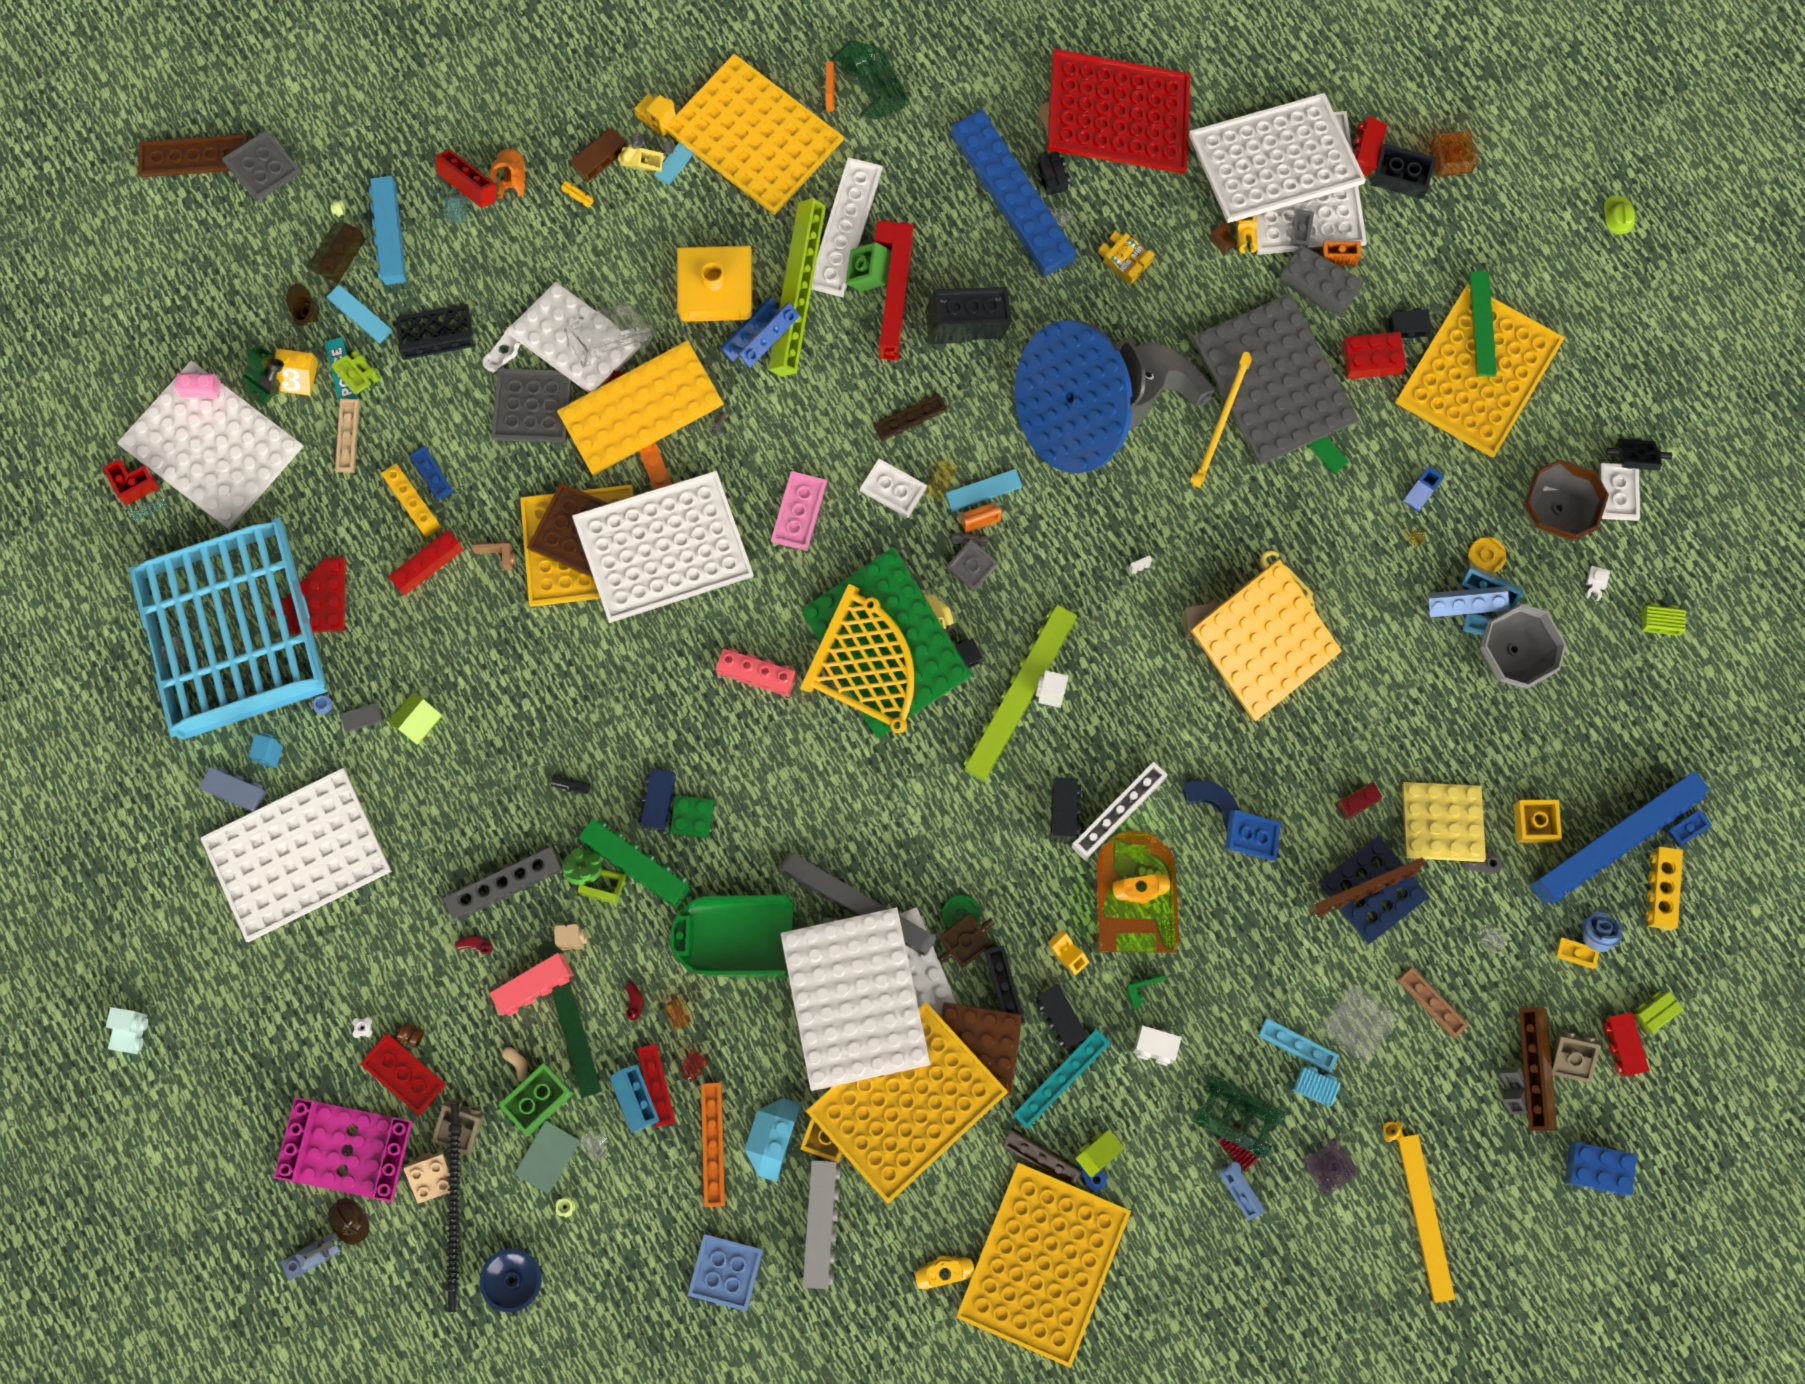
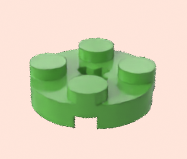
[562,848,602,885]

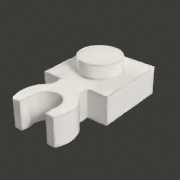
[1586,566,1610,601]

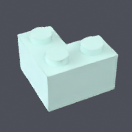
[106,1007,148,1054]

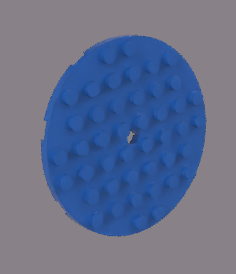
[1015,320,1133,473]

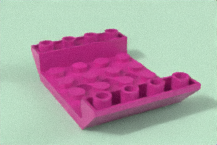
[274,1097,413,1202]

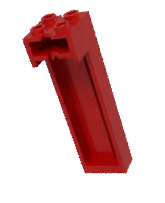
[874,220,913,361]

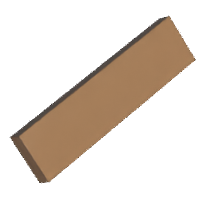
[1397,967,1469,1039]

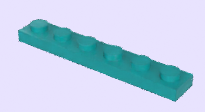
[1013,1029,1110,1130]

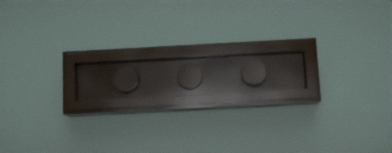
[873,394,948,442]
[1002,1128,1083,1186]

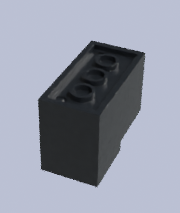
[925,287,1012,344]

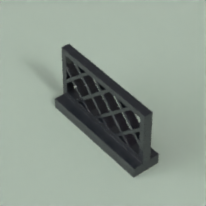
[396,304,476,360]

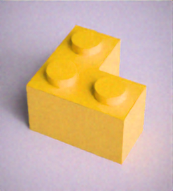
[634,93,676,137]

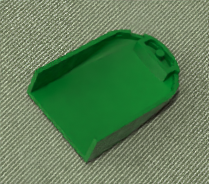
[670,895,794,979]

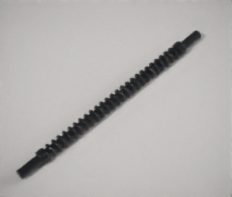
[446,1104,461,1312]

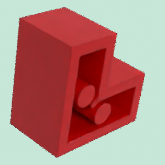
[103,459,160,506]

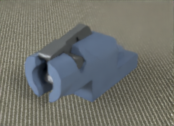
[280,1233,342,1281]

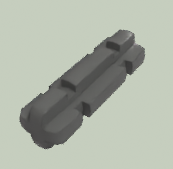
[952,533,989,547]

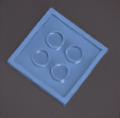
[687,1234,763,1311]

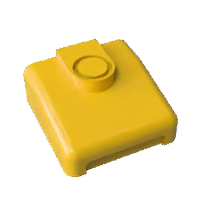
[677,246,753,322]

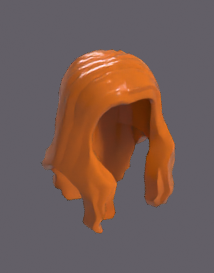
[489,148,526,199]

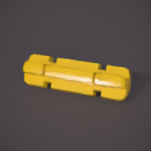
[561,181,594,207]

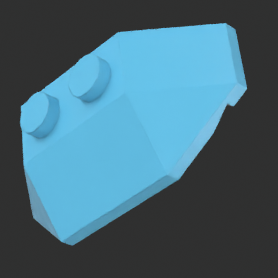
[745,1098,802,1182]

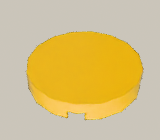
[1468,537,1506,573]

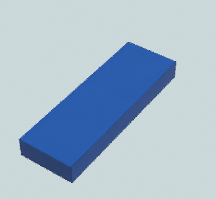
[409,446,454,501]

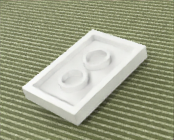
[860,459,927,518]
[1599,463,1640,521]

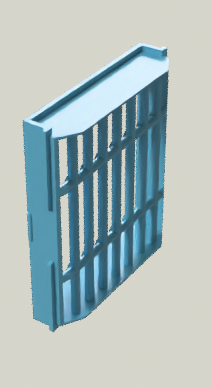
[129,517,328,740]

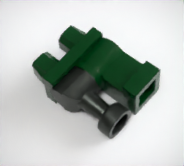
[241,345,284,404]

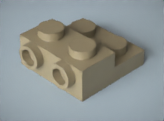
[1552,1030,1601,1083]
[432,1099,485,1155]

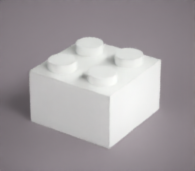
[1133,1026,1182,1066]

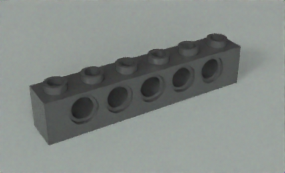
[443,846,563,922]

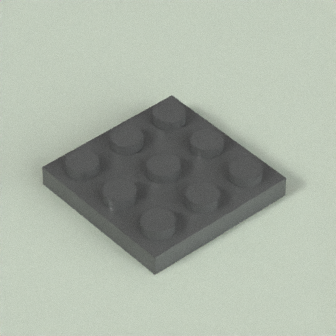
[222,130,301,202]

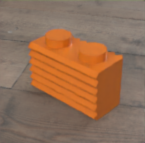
[1320,241,1361,267]

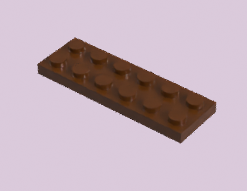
[138,134,249,178]
[1308,857,1426,918]

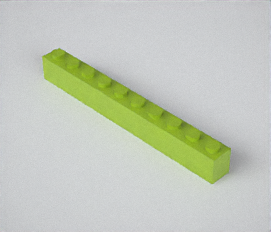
[768,198,826,377]
[963,605,1077,782]

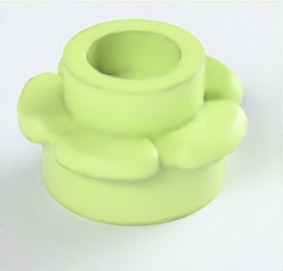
[331,199,346,217]
[555,1197,575,1217]

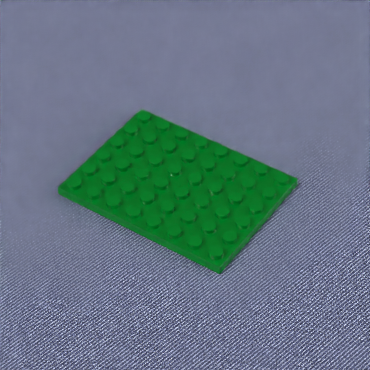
[801,547,973,738]

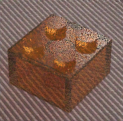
[1430,130,1478,177]

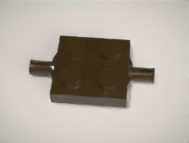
[937,913,995,969]

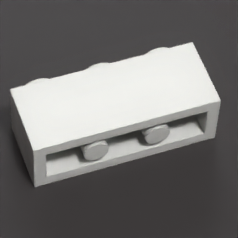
[1036,671,1068,708]

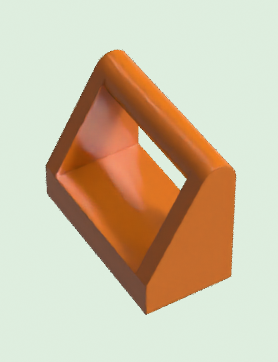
[959,503,1001,533]

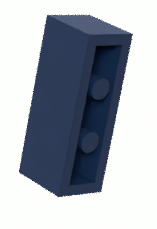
[638,769,676,832]

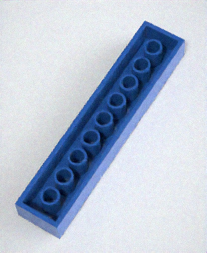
[951,109,1076,278]
[1529,771,1710,905]

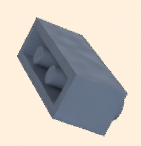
[199,767,267,812]

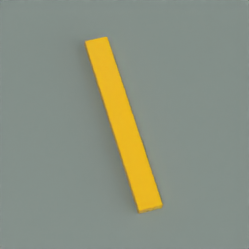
[1398,1134,1455,1303]

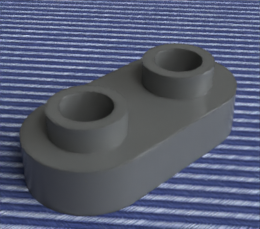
[1461,853,1502,874]

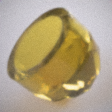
[1409,530,1425,546]

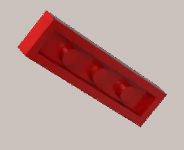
[637,1044,676,1128]

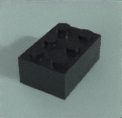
[1371,144,1436,199]
[1050,777,1081,843]

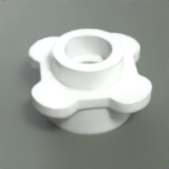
[352,1017,373,1038]

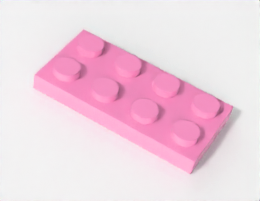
[771,471,827,551]

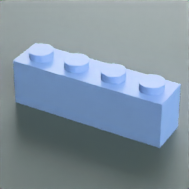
[1429,586,1509,617]

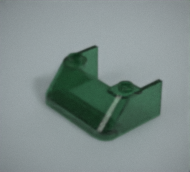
[831,39,910,120]

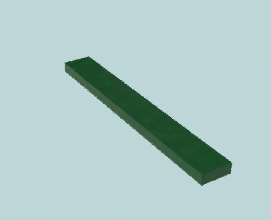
[538,941,602,1098]

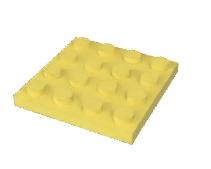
[1402,782,1486,862]

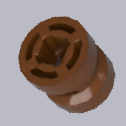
[397,1022,425,1048]

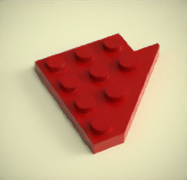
[270,557,346,634]

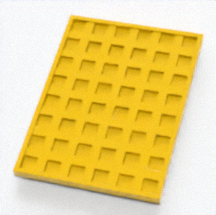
[664,54,844,215]

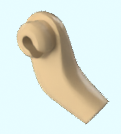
[502,1047,528,1081]

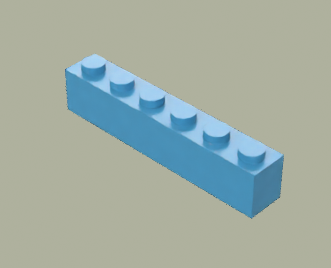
[368,176,407,285]

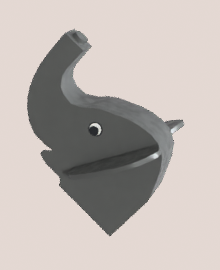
[1070,339,1215,430]

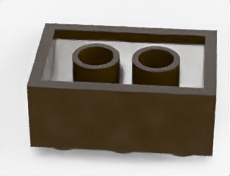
[306,222,366,284]

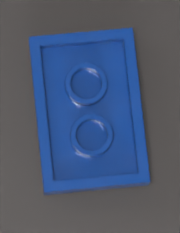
[1225,810,1281,861]

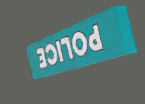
[324,337,358,404]

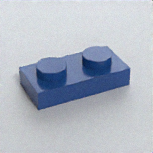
[1667,810,1712,848]

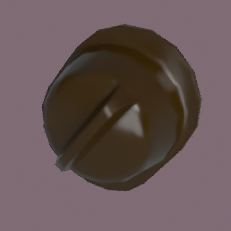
[286,284,319,326]
[328,1198,369,1245]

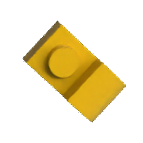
[1048,929,1089,976]

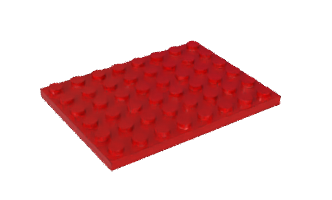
[1047,48,1190,174]

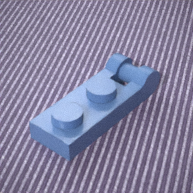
[1219,1162,1265,1220]

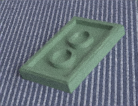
[514,1120,581,1195]

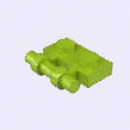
[331,351,380,395]

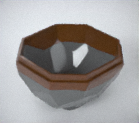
[1523,460,1609,541]

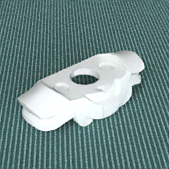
[483,325,521,372]

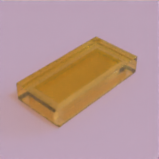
[925,460,958,502]

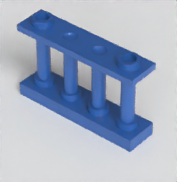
[719,297,800,368]

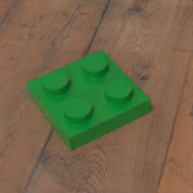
[670,795,714,839]

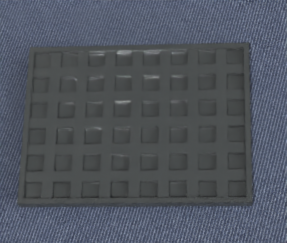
[1192,294,1359,466]

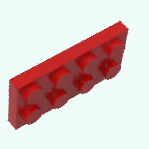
[360,1033,447,1116]

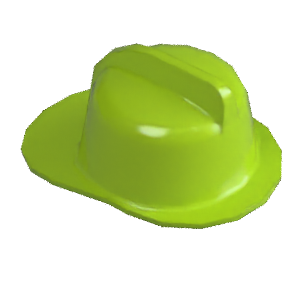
[1604,196,1635,235]

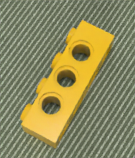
[381,463,442,538]
[1646,846,1683,930]

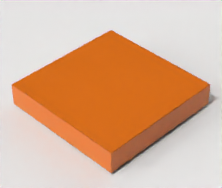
[825,62,835,112]

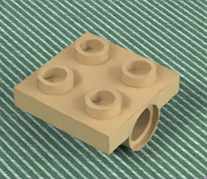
[403,1151,450,1204]

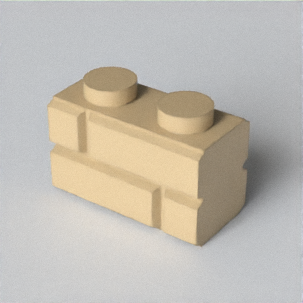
[554,924,588,951]

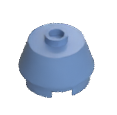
[1583,912,1623,952]

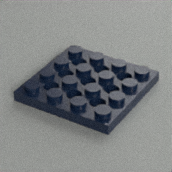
[1318,836,1429,945]

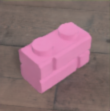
[175,373,221,399]

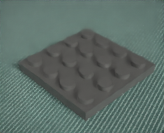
[491,368,572,443]

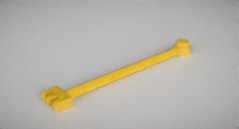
[1190,352,1252,488]

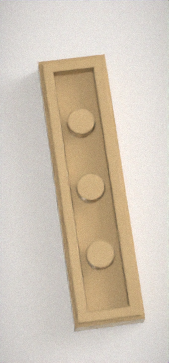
[335,398,360,473]

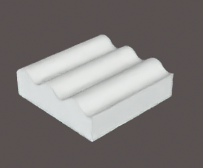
[1129,555,1152,574]

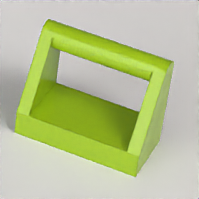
[577,868,626,905]

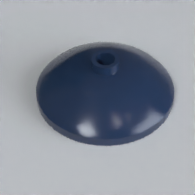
[479,1249,542,1312]

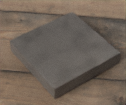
[946,539,999,592]

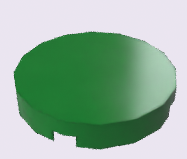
[942,895,981,929]

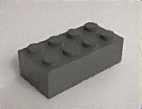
[1279,244,1364,318]

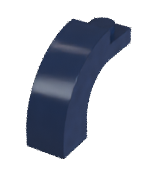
[1182,781,1240,832]

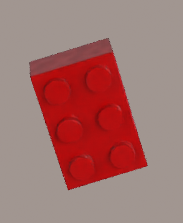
[1341,332,1406,379]

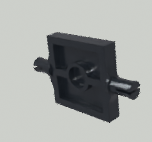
[1606,438,1672,470]

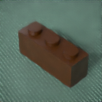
[571,128,627,183]

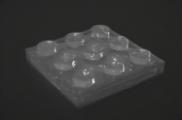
[1317,981,1401,1065]

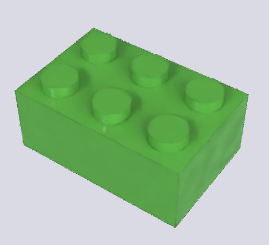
[498,1063,574,1136]

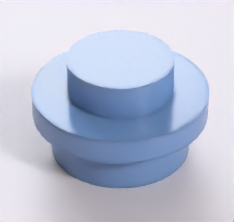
[313,695,333,714]

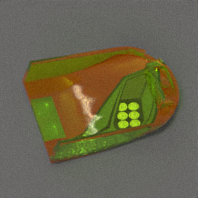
[1096,830,1179,953]

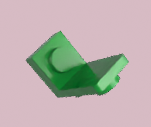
[1126,973,1166,1011]

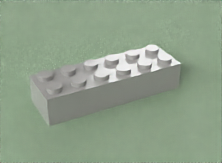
[803,1161,841,1289]

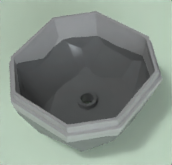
[1479,603,1566,689]

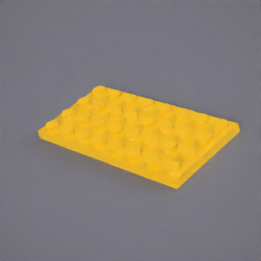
[557,340,724,476]

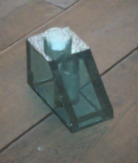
[444,189,469,224]

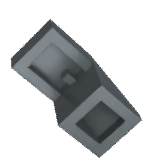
[1499,1067,1528,1115]

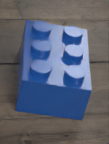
[1564,1142,1637,1196]

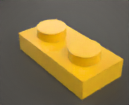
[1555,937,1599,969]

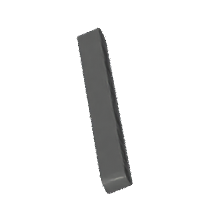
[778,851,936,956]

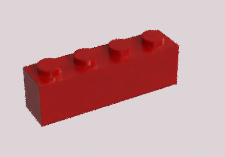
[436,149,496,208]
[388,530,464,596]

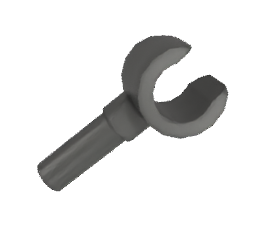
[709,412,727,436]

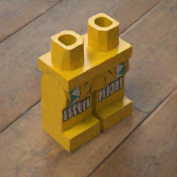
[1098,231,1155,285]

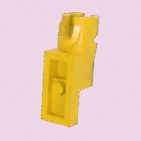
[1235,215,1258,254]

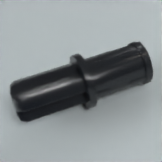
[551,775,590,794]

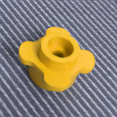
[1383,1121,1404,1142]

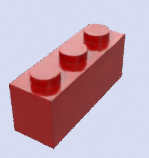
[1352,116,1387,177]
[1602,1012,1650,1078]

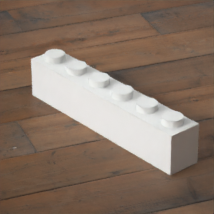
[1071,762,1168,861]

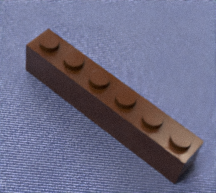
[1519,1007,1558,1132]

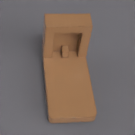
[472,541,516,570]

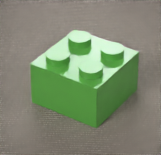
[845,242,891,291]

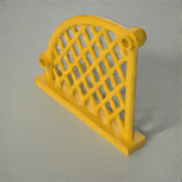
[800,584,914,733]

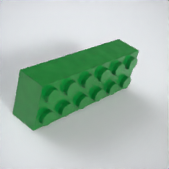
[578,819,692,910]

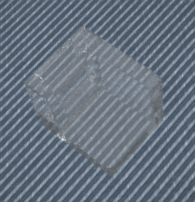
[1048,205,1073,228]
[161,637,187,665]

